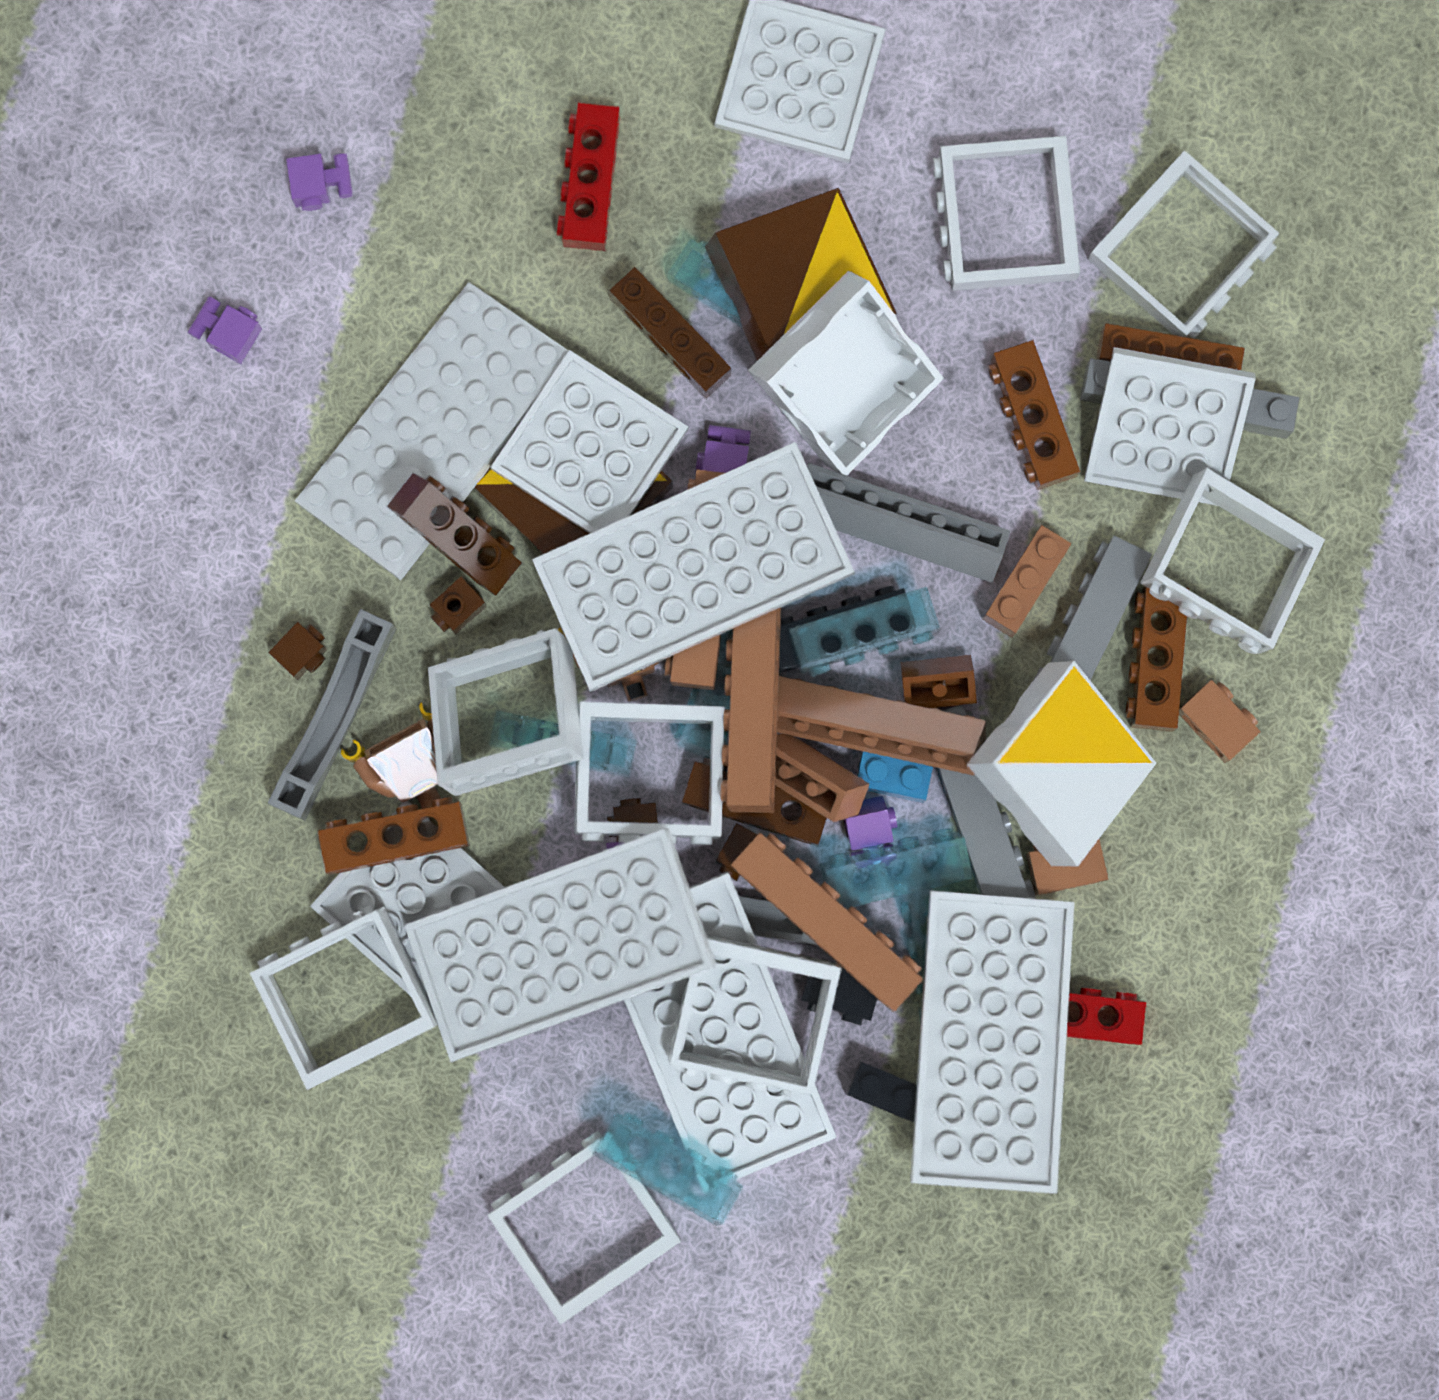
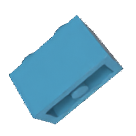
[857,751,933,803]

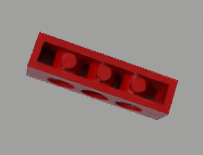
[557,103,620,251]
[1066,988,1146,1045]

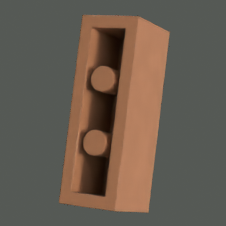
[982,525,1072,638]
[775,734,869,822]

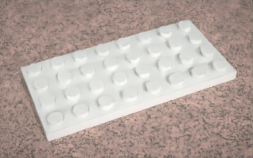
[295,282,569,580]
[532,442,855,692]
[404,828,717,1062]
[624,871,837,1193]
[910,891,1074,1194]

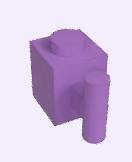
[286,154,353,211]
[187,296,262,365]
[695,425,751,473]
[844,796,897,866]

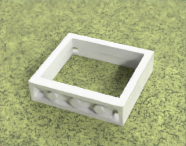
[933,136,1080,291]
[1088,150,1279,339]
[1140,468,1325,654]
[428,628,584,796]
[574,702,724,845]
[250,905,438,1090]
[668,934,841,1098]
[487,1131,681,1325]

